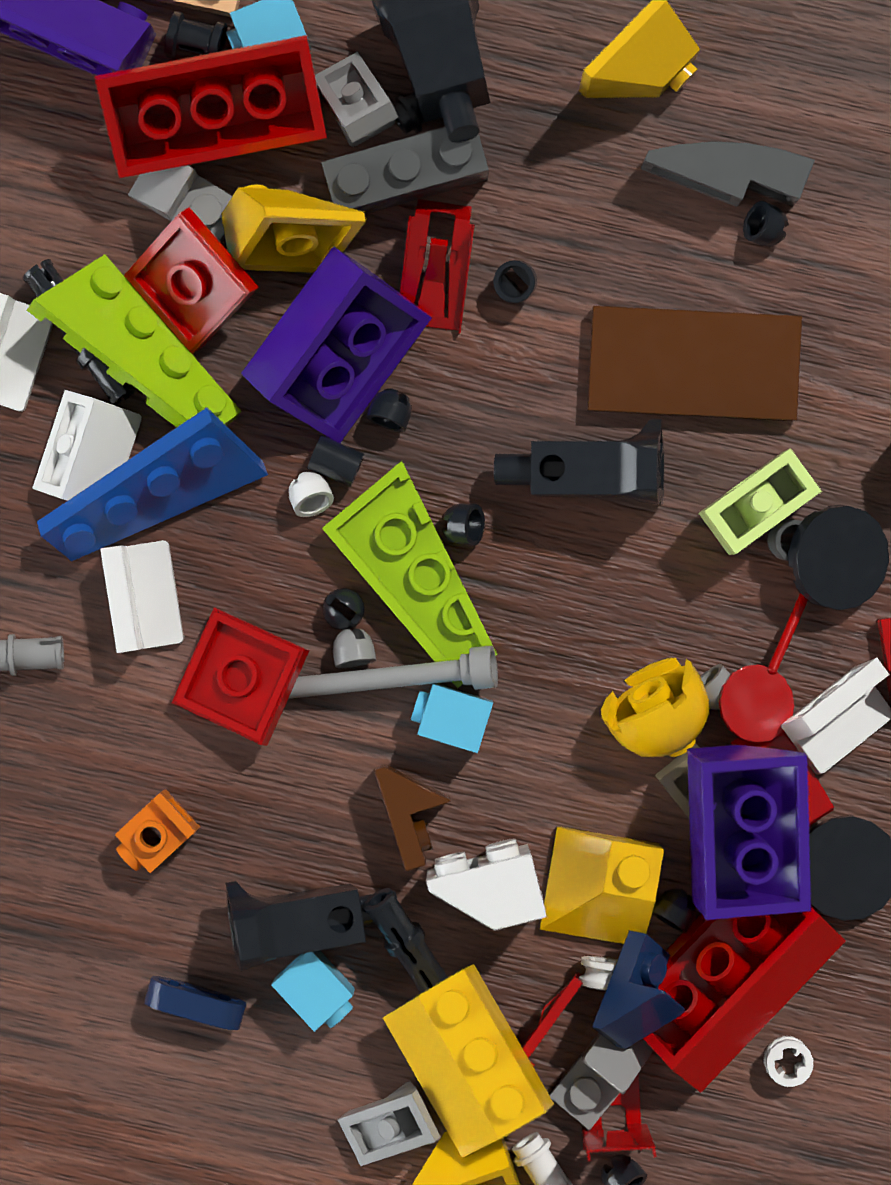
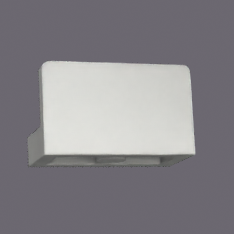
[0,293,54,412]
[32,390,141,501]
[100,540,184,653]
[780,658,891,775]

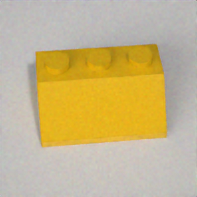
[383,964,554,1158]

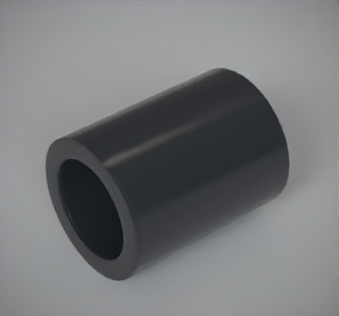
[307,435,365,487]

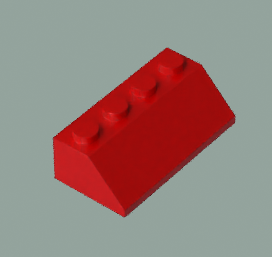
[95,35,327,178]
[643,907,846,1093]

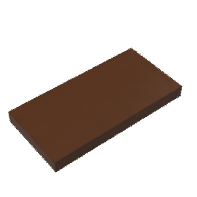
[587,306,802,422]

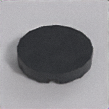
[788,505,889,610]
[809,815,891,921]

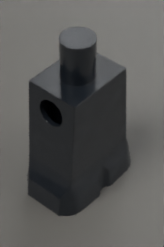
[371,0,491,143]
[494,419,665,505]
[225,881,397,971]

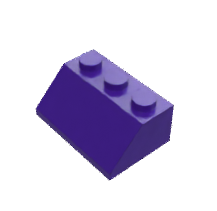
[0,0,156,76]
[241,246,432,443]
[687,745,811,920]

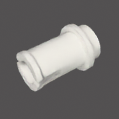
[512,1132,573,1185]

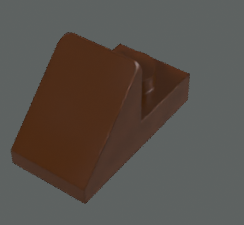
[374,764,451,871]

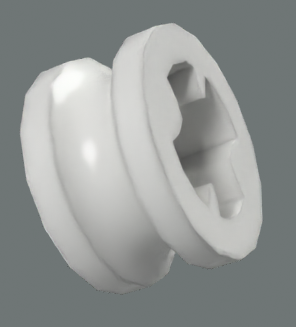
[579,956,618,990]
[764,1036,813,1087]

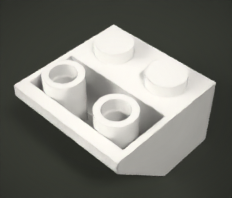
[426,839,547,930]

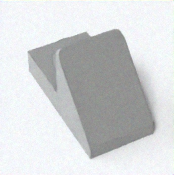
[315,52,398,147]
[128,165,232,243]
[549,1033,654,1130]
[337,1081,441,1166]

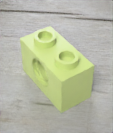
[699,448,822,555]

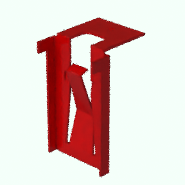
[400,199,475,334]
[522,972,583,1067]
[582,1074,656,1161]

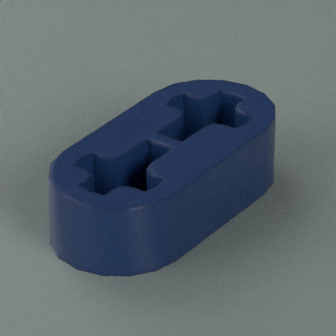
[144,976,247,1030]

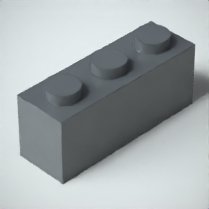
[321,127,489,215]

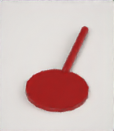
[719,593,808,743]

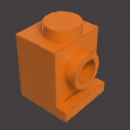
[115,789,200,873]

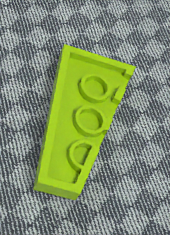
[26,254,242,428]
[322,461,497,688]

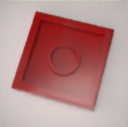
[124,207,259,354]
[172,608,310,746]

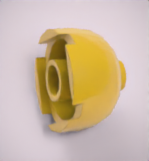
[601,658,709,757]

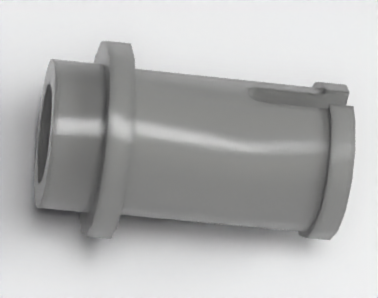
[0,634,64,676]

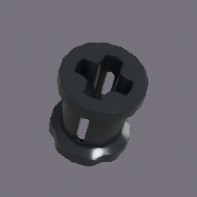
[164,11,227,59]

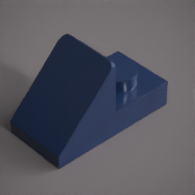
[592,930,685,1049]

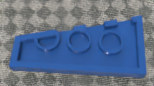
[37,407,268,561]

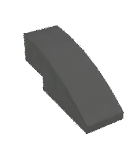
[641,141,815,207]

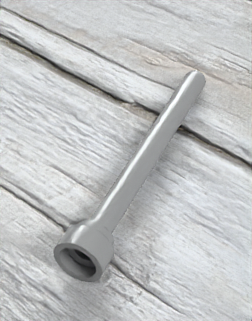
[288,645,498,699]

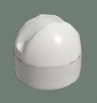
[289,472,334,517]

